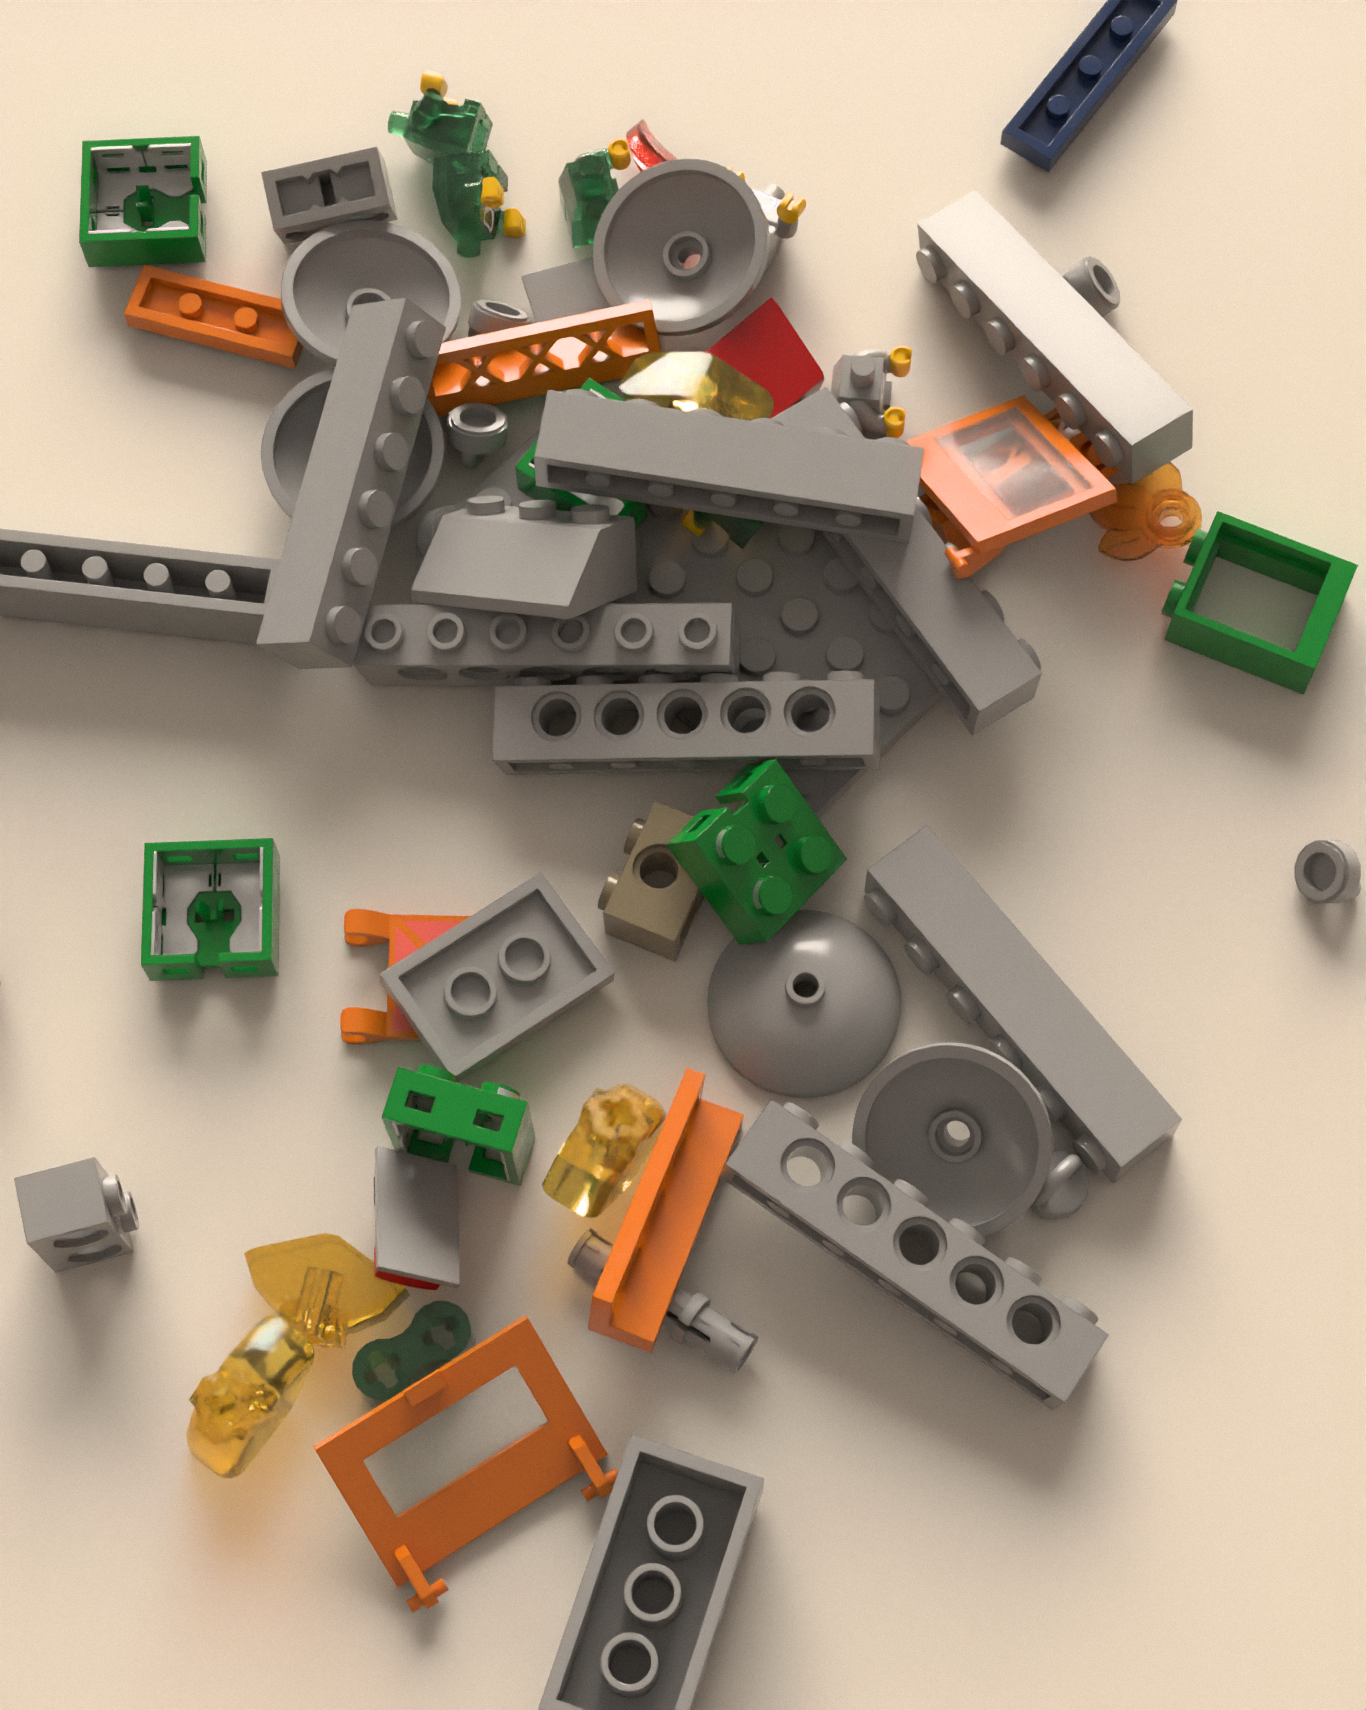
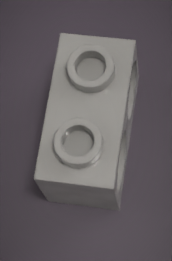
[261,146,398,245]
[14,1157,139,1273]

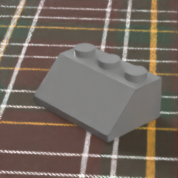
[410,496,638,619]

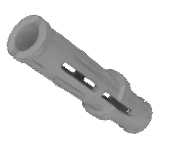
[567,1228,758,1374]

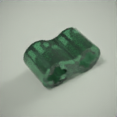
[352,1301,476,1408]

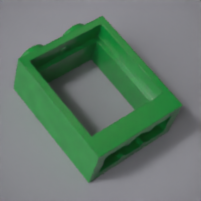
[1161,511,1358,695]

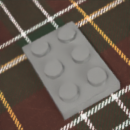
[380,872,615,1082]

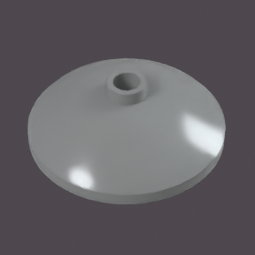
[593,158,769,336]
[281,220,461,366]
[261,368,445,531]
[707,910,901,1098]
[852,1042,1053,1237]

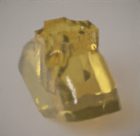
[619,352,774,421]
[542,1083,667,1218]
[244,1233,410,1349]
[186,1316,315,1478]

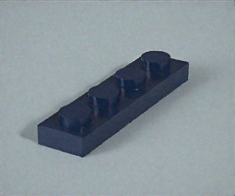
[1000,0,1178,173]

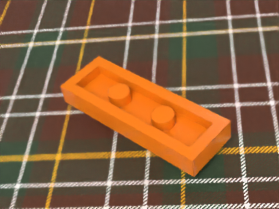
[124,264,304,369]

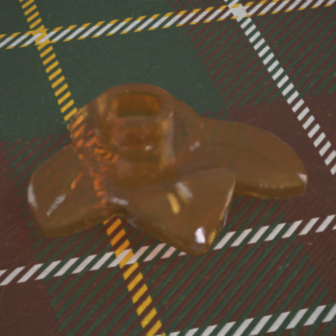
[1089,462,1202,561]

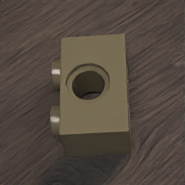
[598,801,705,962]

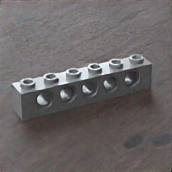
[354,603,741,686]
[492,670,880,775]
[719,1099,1109,1410]

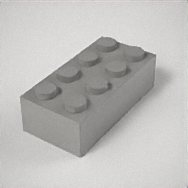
[538,1434,764,1710]

